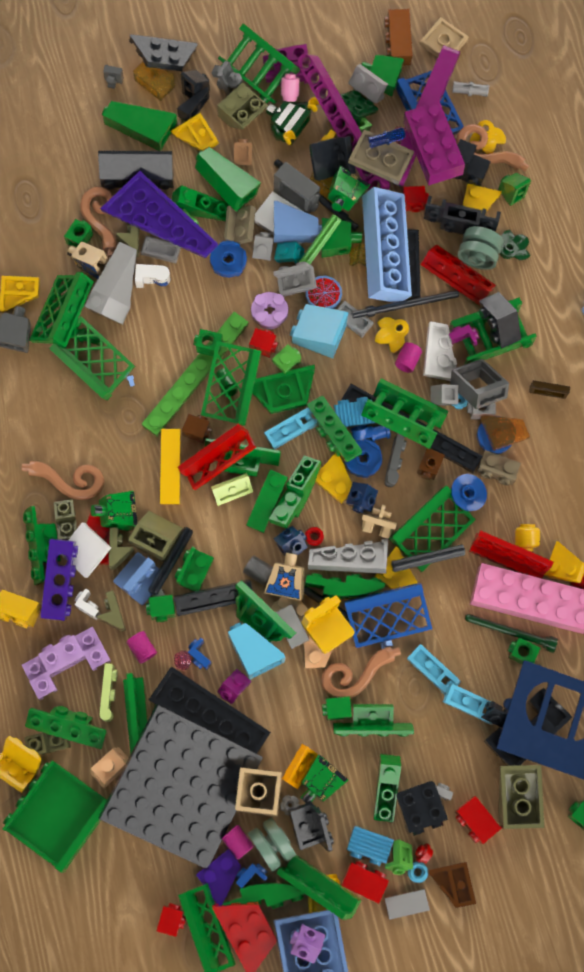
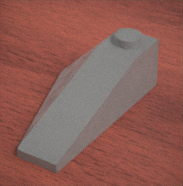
[85,242,137,325]

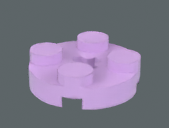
[251,292,288,329]

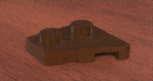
[428,862,476,908]

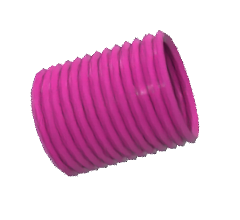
[395,342,422,373]
[126,631,157,664]
[222,825,254,860]

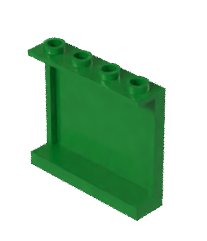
[2,760,107,873]

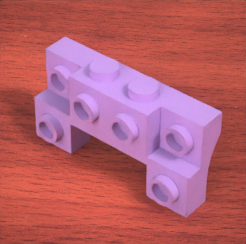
[22,626,111,700]

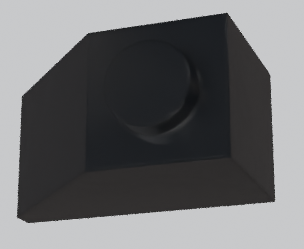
[181,70,210,99]

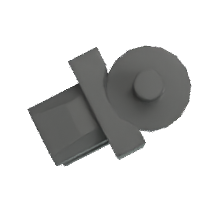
[211,61,243,96]

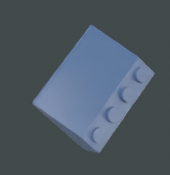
[273,910,348,972]

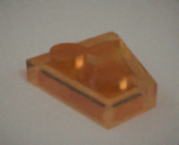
[480,415,530,451]

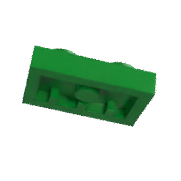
[174,546,214,592]

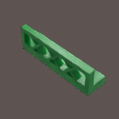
[276,855,362,920]
[178,883,236,972]

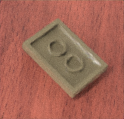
[348,130,414,185]

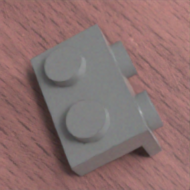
[348,64,388,103]
[273,262,317,297]

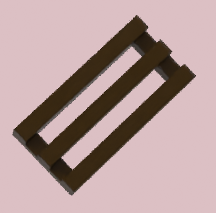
[529,380,571,399]

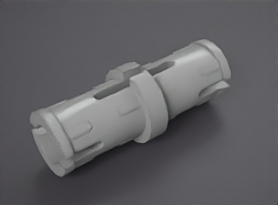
[452,81,489,97]

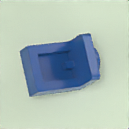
[188,638,211,670]
[236,863,268,888]

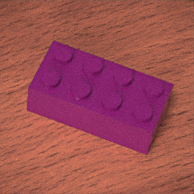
[403,101,465,186]

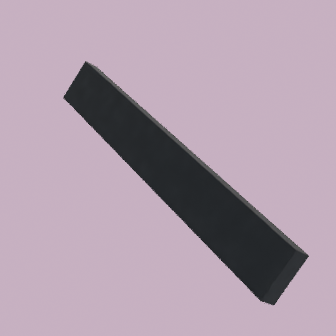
[341,384,483,473]

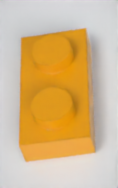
[282,744,318,789]

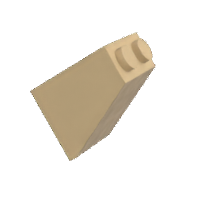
[235,768,282,817]

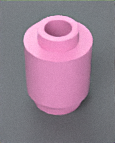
[281,73,299,102]

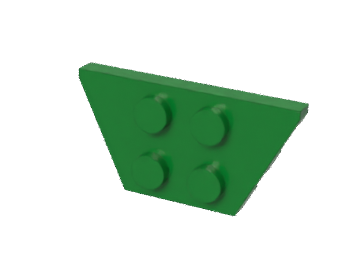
[252,364,315,414]
[235,580,296,643]

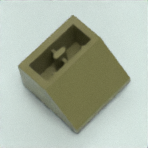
[217,82,268,130]
[129,511,183,562]

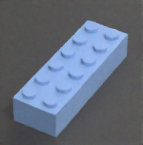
[362,187,412,303]

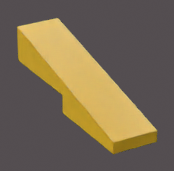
[160,429,181,505]

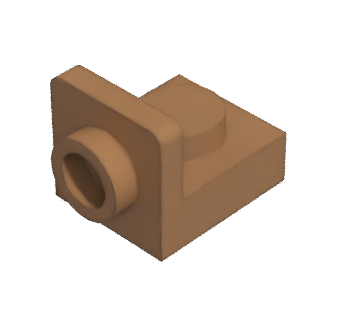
[234,139,252,165]

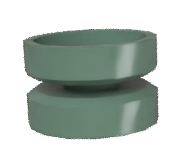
[458,226,504,270]
[248,817,296,871]

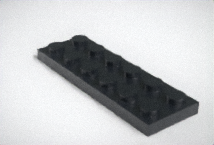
[149,666,271,754]

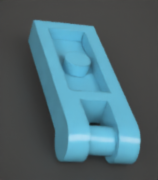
[264,408,317,450]
[407,644,461,695]
[443,684,492,725]

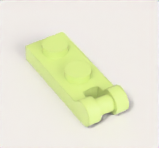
[100,664,118,722]

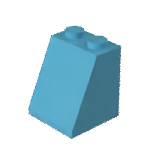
[290,304,349,359]
[228,623,285,680]

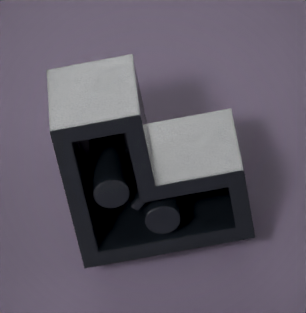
[454,139,491,187]
[479,292,521,349]

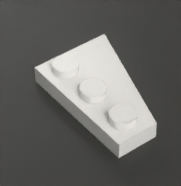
[423,321,457,381]

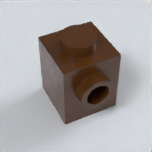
[181,414,212,444]
[417,448,445,480]

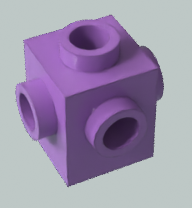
[290,924,325,964]

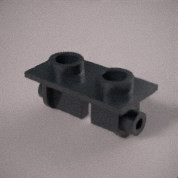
[481,701,508,728]

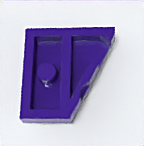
[196,849,241,906]

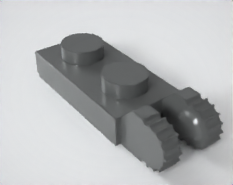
[384,434,407,488]

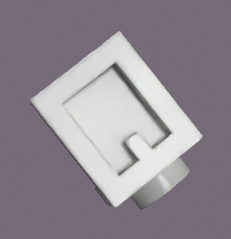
[75,589,100,620]

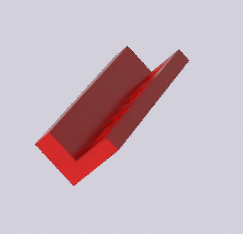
[421,244,496,306]
[178,423,257,491]

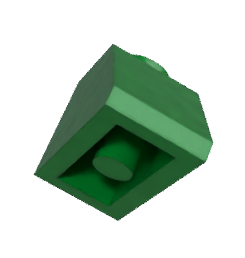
[498,173,531,206]

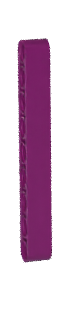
[390,45,460,186]
[298,54,390,191]

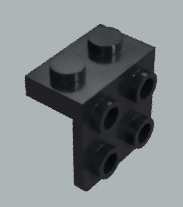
[309,136,356,181]
[396,781,448,836]
[288,802,334,852]

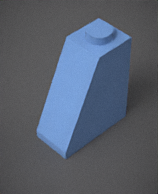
[274,201,322,243]

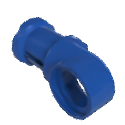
[351,425,391,442]

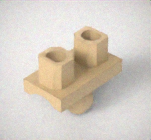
[362,504,397,539]

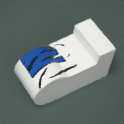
[135,264,171,288]

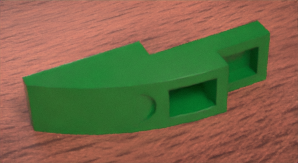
[269,455,321,529]
[305,573,385,599]
[222,883,305,909]

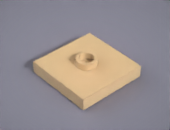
[419,17,469,57]

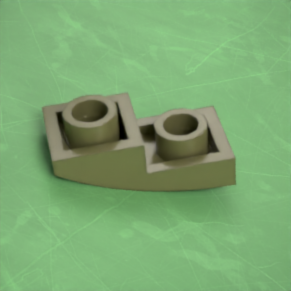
[54,499,77,540]
[24,732,71,755]

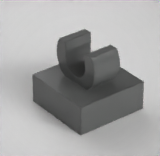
[103,65,124,89]

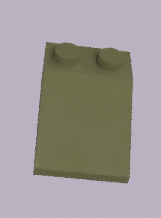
[498,765,545,829]

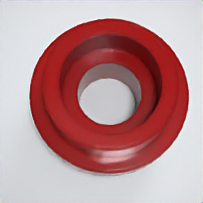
[305,527,324,546]
[415,843,434,864]

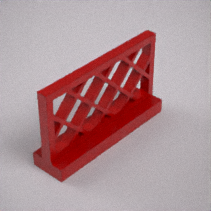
[469,530,554,579]

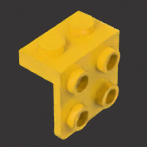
[301,595,355,654]
[0,736,41,793]

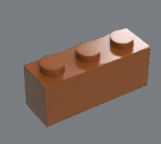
[384,9,413,65]

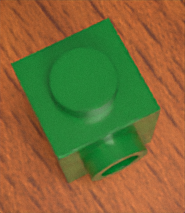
[146,595,176,622]

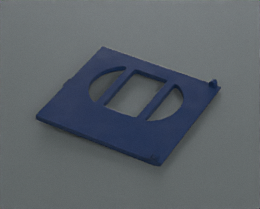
[496,660,584,780]

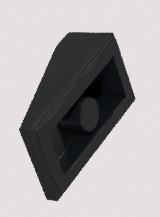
[177,87,210,121]

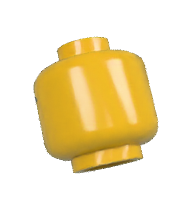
[515,524,540,552]

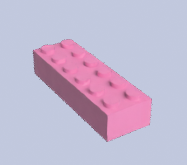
[470,563,584,634]

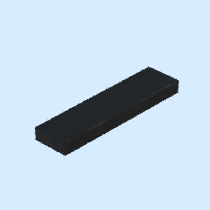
[406,229,421,300]
[174,580,253,616]

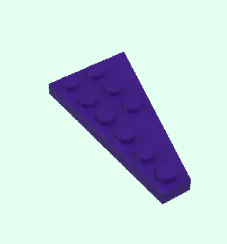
[100,171,218,258]

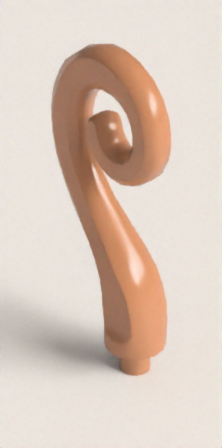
[456,124,529,172]
[80,187,117,258]
[22,460,104,500]
[321,646,401,698]

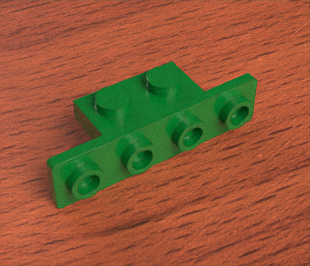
[307,396,362,462]
[204,438,281,477]
[23,506,61,585]
[333,704,414,737]
[25,706,107,749]

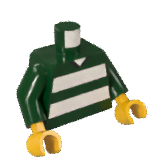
[266,97,320,146]

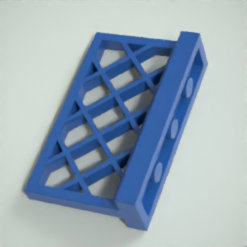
[396,71,464,135]
[344,582,432,648]

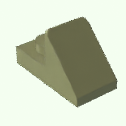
[116,223,140,258]
[109,528,134,570]
[96,590,126,632]

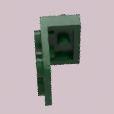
[334,90,378,128]

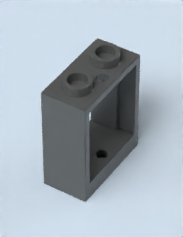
[274,161,320,214]
[450,359,509,409]

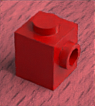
[402,186,429,213]
[249,328,279,358]
[156,903,186,937]

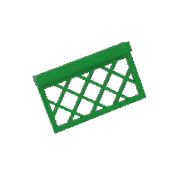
[29,272,94,347]
[49,316,136,401]
[201,341,262,426]
[389,485,476,572]
[123,673,148,755]

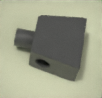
[0,306,31,353]

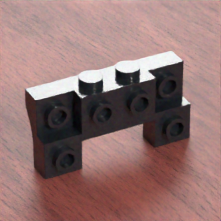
[424,196,501,235]
[484,688,573,766]

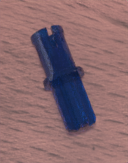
[368,128,406,149]

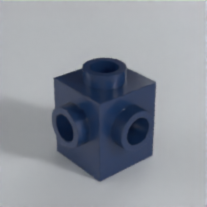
[346,482,378,513]
[273,526,308,556]

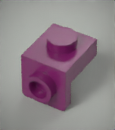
[449,325,479,346]
[217,669,252,704]

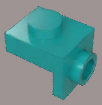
[274,241,305,264]

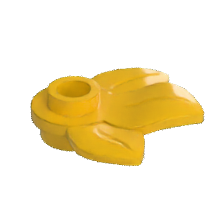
[470,120,506,154]
[375,317,409,353]

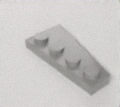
[308,538,388,574]

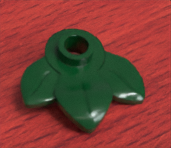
[500,230,530,260]

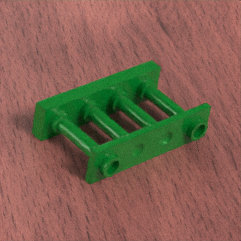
[218,23,300,104]
[449,297,537,365]
[361,378,449,449]

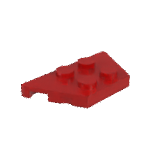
[212,902,277,972]

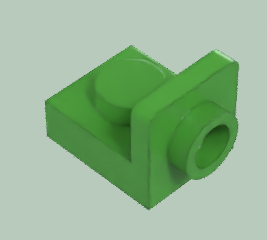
[385,840,413,875]

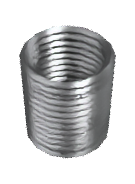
[243,555,273,586]

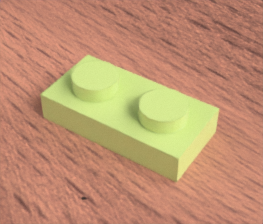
[211,473,253,506]

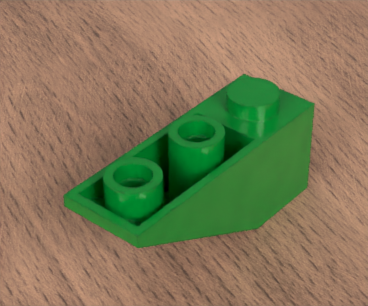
[171,185,230,221]
[373,754,401,822]

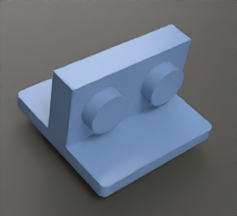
[113,552,159,605]

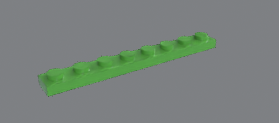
[142,312,249,437]

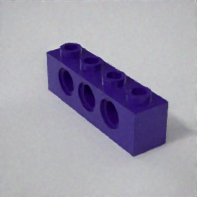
[40,539,78,621]

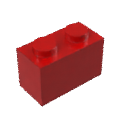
[454,796,502,844]
[341,860,389,904]

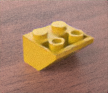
[0,590,42,629]

